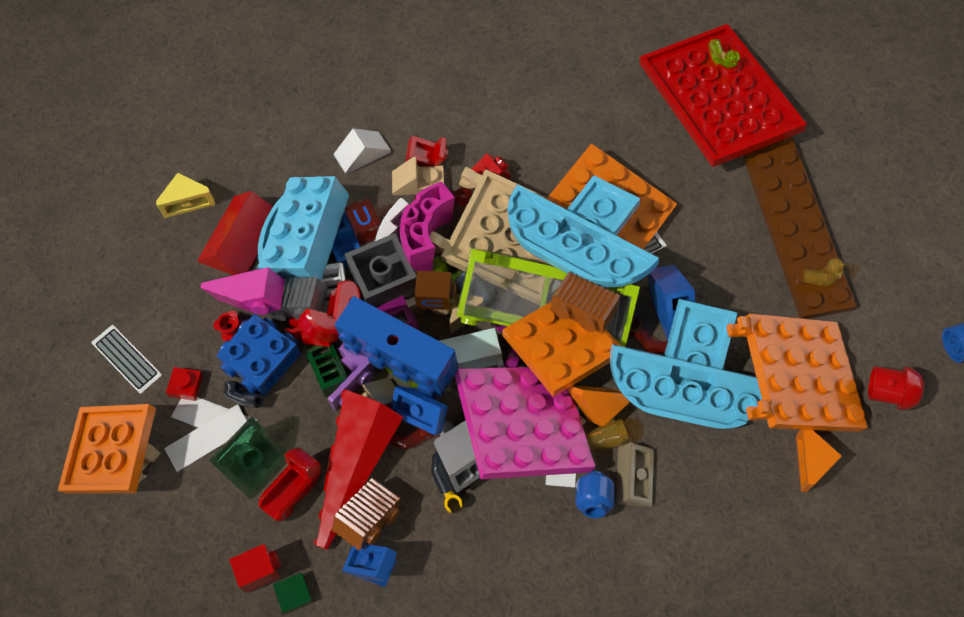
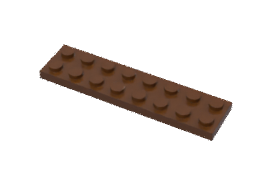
[743,136,856,319]

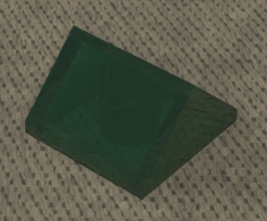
[209,417,287,499]

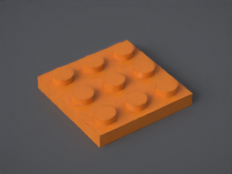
[502,301,621,397]
[58,404,156,494]

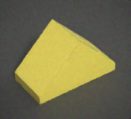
[156,173,215,218]

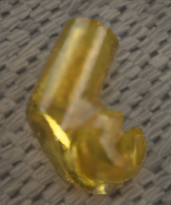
[803,258,844,286]

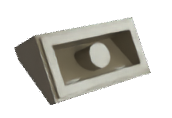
[615,443,654,507]

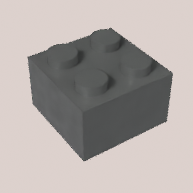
[345,233,417,308]

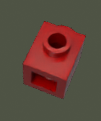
[229,544,282,593]

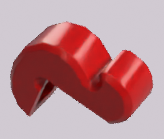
[299,280,361,342]
[258,447,321,522]

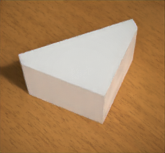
[334,128,391,175]

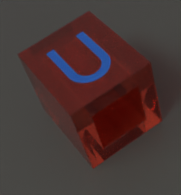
[344,198,381,246]

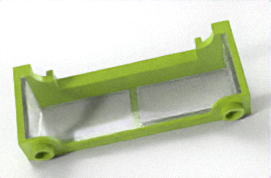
[456,247,640,347]

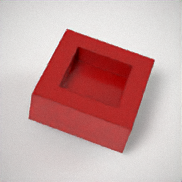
[166,367,203,401]

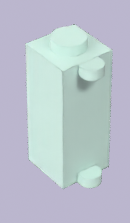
[439,328,504,369]

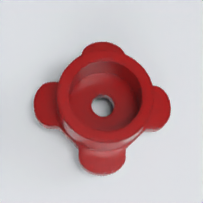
[213,311,243,342]

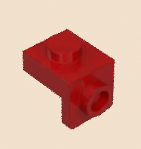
[405,135,448,167]
[472,153,512,179]

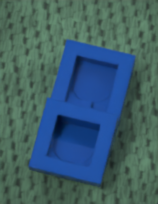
[331,212,360,268]

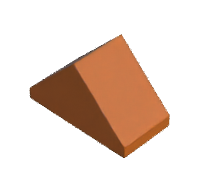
[568,385,630,427]
[796,430,841,492]

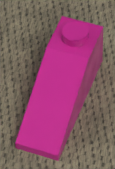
[200,267,285,315]

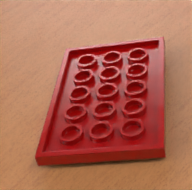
[639,24,807,167]

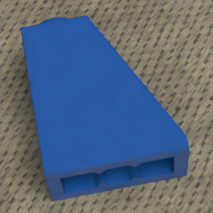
[648,264,695,341]

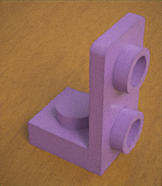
[328,343,375,411]

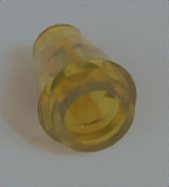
[585,418,629,451]

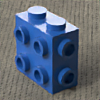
[216,314,301,396]

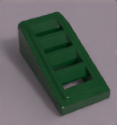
[304,343,348,398]

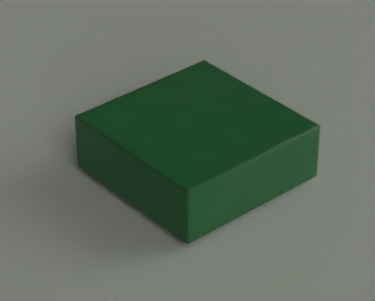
[273,572,313,615]

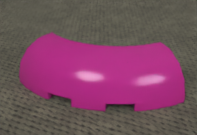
[400,181,455,271]

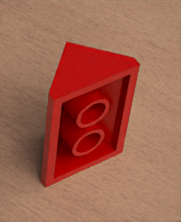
[197,191,273,275]

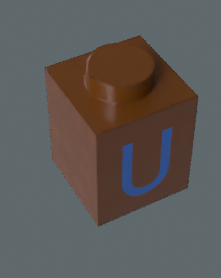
[415,271,457,310]

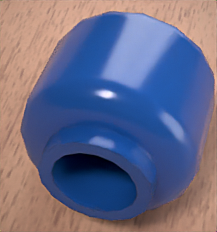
[575,471,615,518]

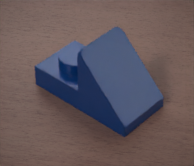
[391,386,448,435]
[342,544,397,587]

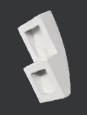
[375,198,409,241]

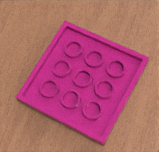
[455,367,595,479]

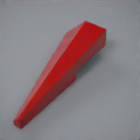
[314,390,403,550]

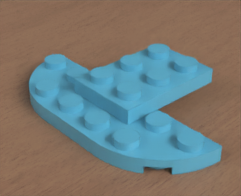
[508,175,659,287]
[610,299,762,429]

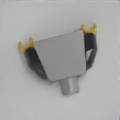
[431,421,480,513]

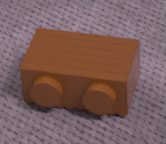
[551,272,620,334]
[332,478,401,550]

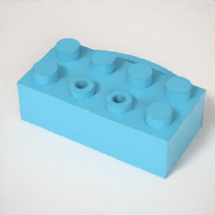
[257,176,349,281]

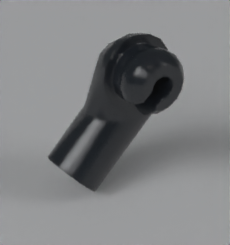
[222,381,263,408]

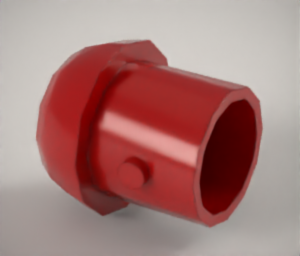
[868,366,924,410]

